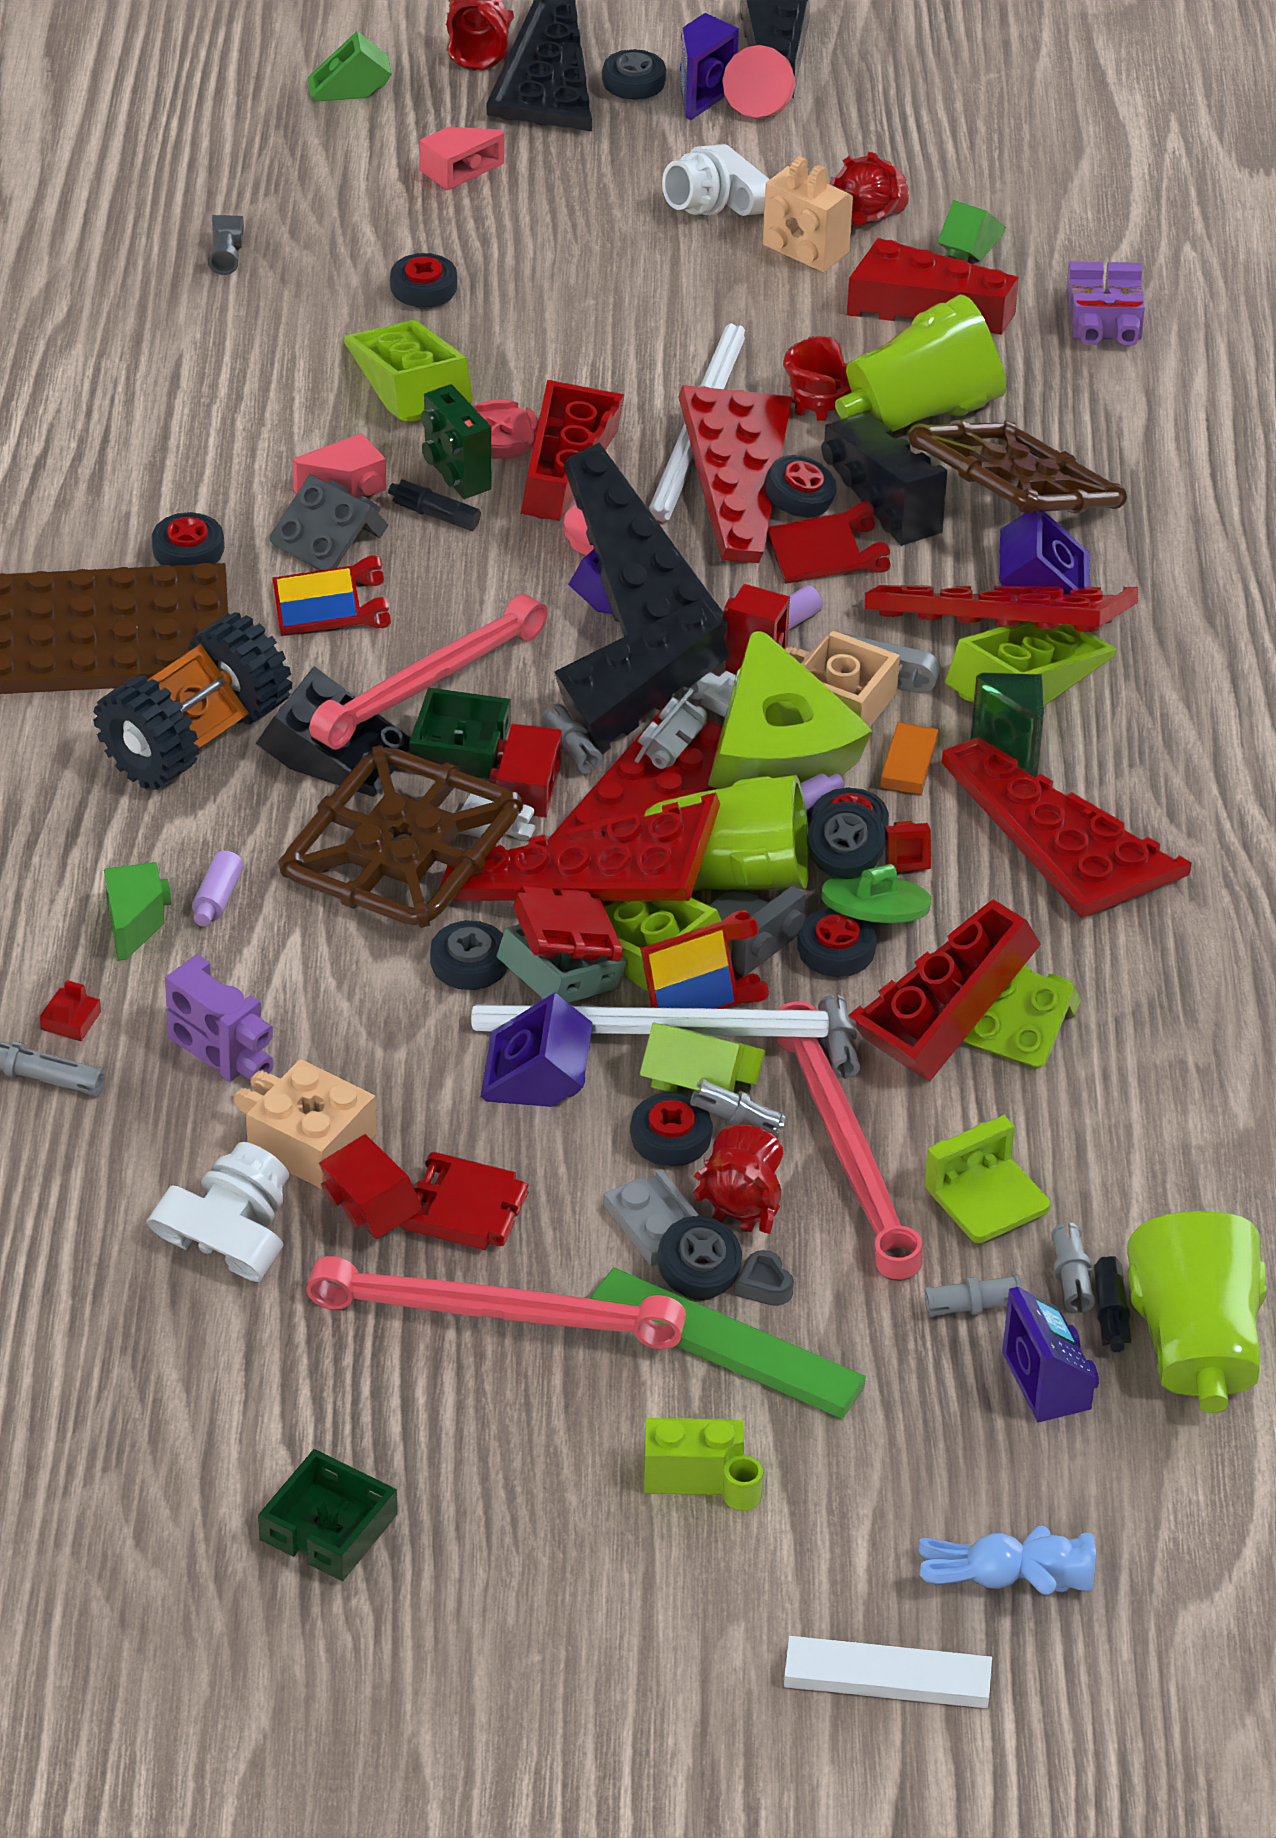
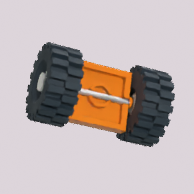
[93,612,292,790]

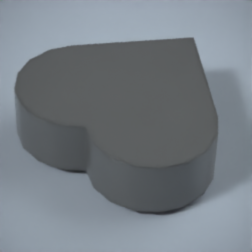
[735,1250,794,1306]

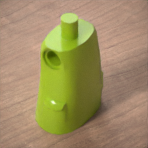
[835,295,1007,432]
[645,775,809,891]
[1127,1211,1267,1413]

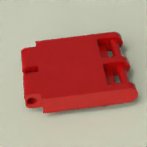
[513,886,622,962]
[398,1152,529,1250]

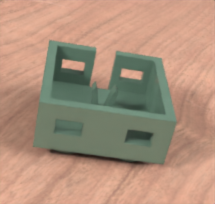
[496,924,627,1003]

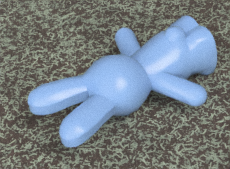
[918,1526,1096,1595]

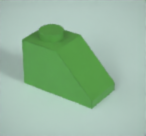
[308,31,392,101]
[937,200,1006,261]
[104,862,171,961]

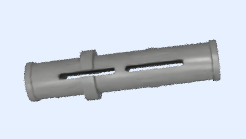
[0,1041,106,1097]

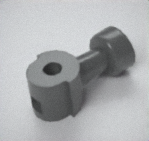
[208,215,244,275]

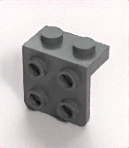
[269,474,389,570]
[708,886,805,976]

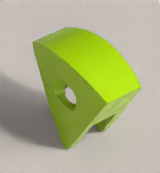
[708,631,872,789]

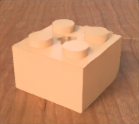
[763,156,853,272]
[784,630,900,727]
[233,1059,377,1189]

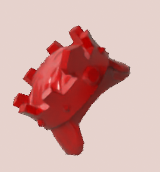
[445,0,514,70]
[830,152,909,225]
[783,336,852,421]
[693,1125,784,1234]

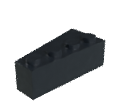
[740,0,810,98]
[821,412,948,546]
[554,598,729,755]

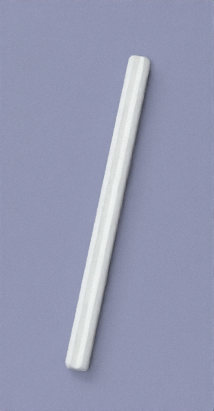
[649,323,745,523]
[471,1004,829,1038]

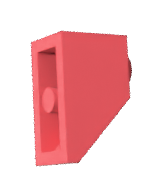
[419,127,504,190]
[292,433,386,499]

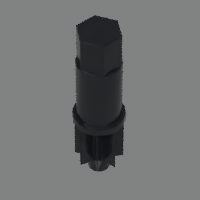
[388,479,481,531]
[1094,1256,1131,1352]

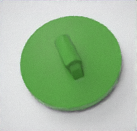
[821,864,931,923]

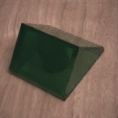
[970,672,1044,777]

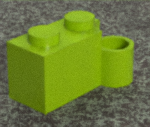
[640,1022,766,1093]
[644,1417,763,1511]

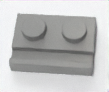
[603,1169,698,1266]

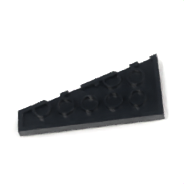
[486,0,592,131]
[564,442,727,637]

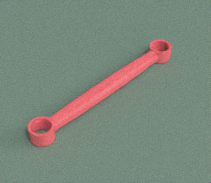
[309,593,548,750]
[776,1001,922,1280]
[306,1256,686,1349]

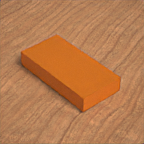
[880,722,939,795]

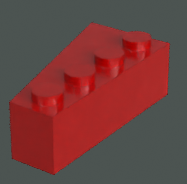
[847,238,1019,335]
[520,380,625,521]
[848,899,1041,1082]

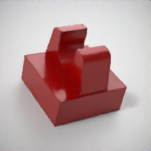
[885,821,931,872]
[40,980,101,1041]

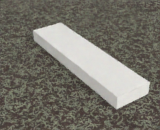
[784,1636,992,1709]

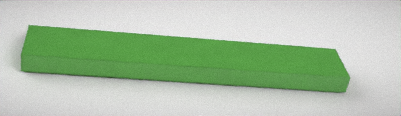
[590,1267,866,1419]

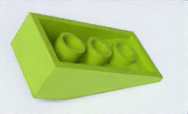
[343,319,473,422]
[945,621,1117,722]
[601,898,732,992]

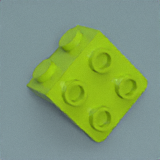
[963,965,1081,1068]
[924,1114,1050,1243]

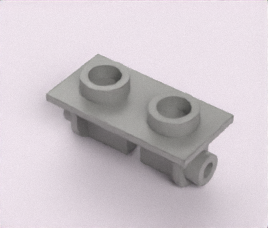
[634,688,707,769]

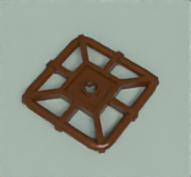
[908,420,1127,514]
[278,745,523,929]

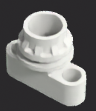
[662,144,770,216]
[146,1142,289,1282]

